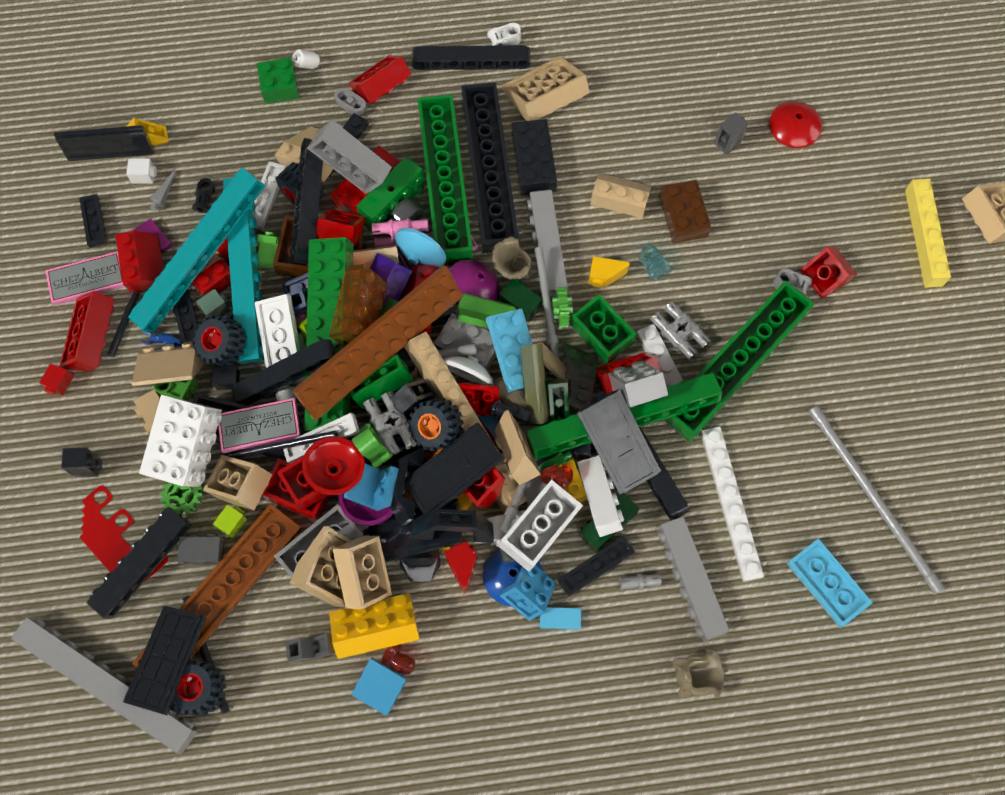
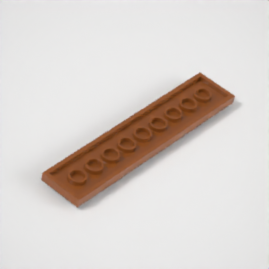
[292,265,463,421]
[132,504,302,667]

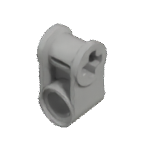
[773,268,812,296]

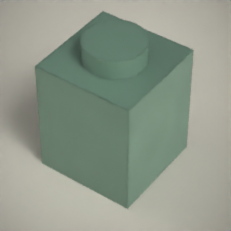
[196,289,229,318]

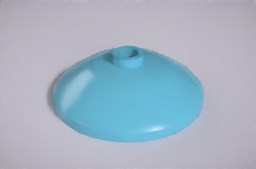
[395,228,446,268]

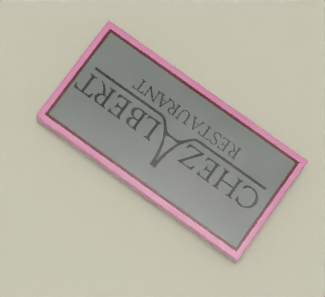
[46,251,125,305]
[218,398,301,453]

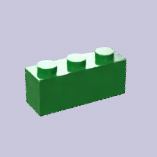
[350,354,413,409]

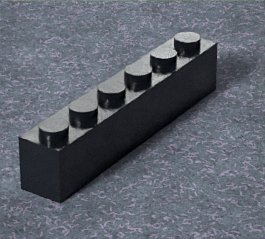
[86,507,193,619]

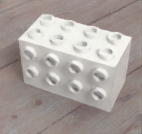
[139,395,222,487]

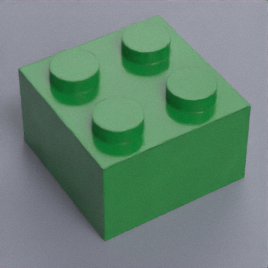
[257,57,299,104]

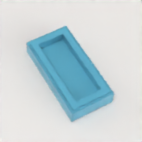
[540,607,581,630]

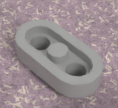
[334,88,366,115]

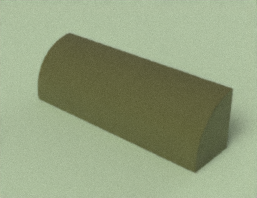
[520,344,550,424]

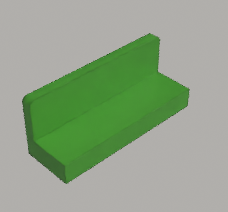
[456,293,516,329]

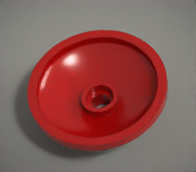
[769,101,822,148]
[302,437,365,495]

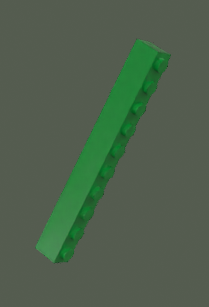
[527,373,722,460]

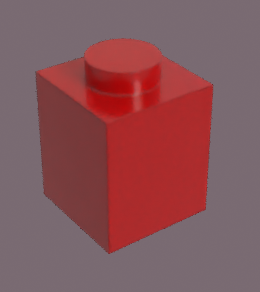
[39,363,74,396]

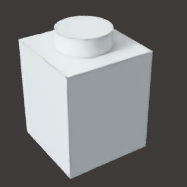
[126,159,157,184]

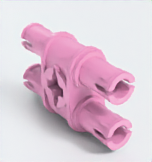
[372,218,430,249]

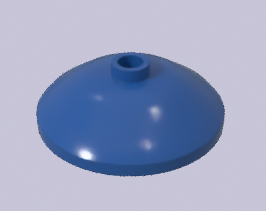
[483,549,543,607]

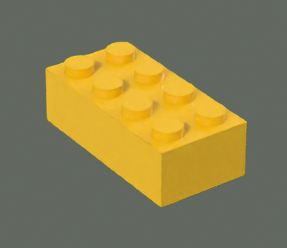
[329,593,420,659]

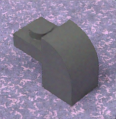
[391,198,426,221]
[286,633,335,662]

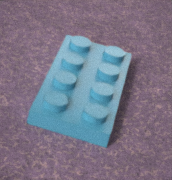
[486,309,533,393]
[786,538,873,628]

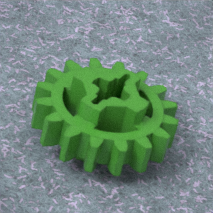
[552,287,573,328]
[159,482,205,516]

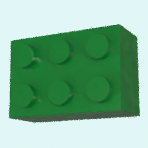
[570,294,637,365]

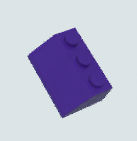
[353,253,412,318]

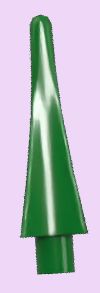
[537,451,572,472]

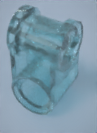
[639,244,671,281]

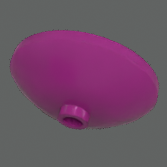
[449,259,500,301]
[339,493,393,526]

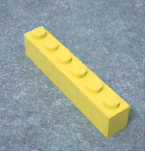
[905,179,951,288]

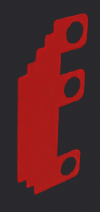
[79,486,168,584]

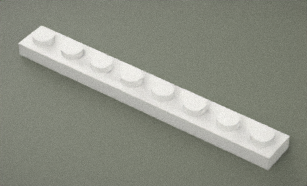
[700,427,764,582]

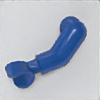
[141,332,182,347]

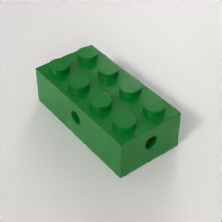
[357,157,425,236]

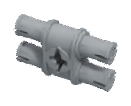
[650,301,712,360]
[363,391,417,456]

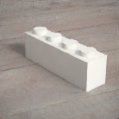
[577,455,624,537]

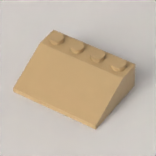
[501,56,589,121]

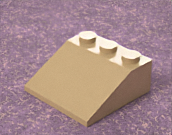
[274,127,333,183]
[962,183,1005,244]
[132,342,203,386]
[290,526,352,607]

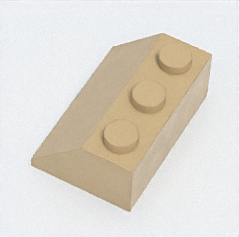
[590,173,652,218]
[495,410,541,485]

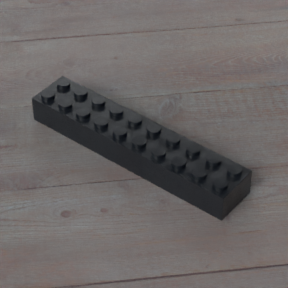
[461,82,519,254]

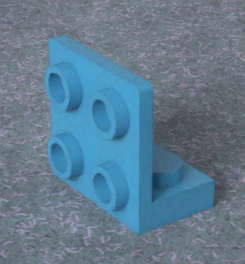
[344,464,398,511]
[500,565,556,621]

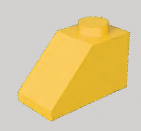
[126,118,169,146]
[588,256,630,287]

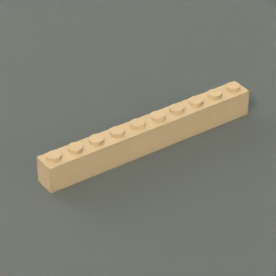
[405,332,528,513]

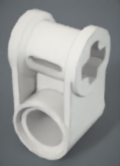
[487,23,521,46]

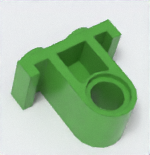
[257,231,280,270]
[153,377,199,401]
[352,423,392,468]

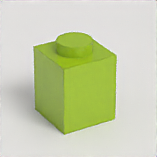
[213,505,247,539]

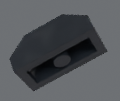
[399,549,441,582]

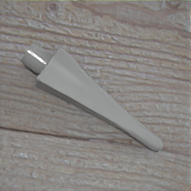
[150,170,177,211]

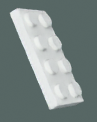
[255,294,301,368]

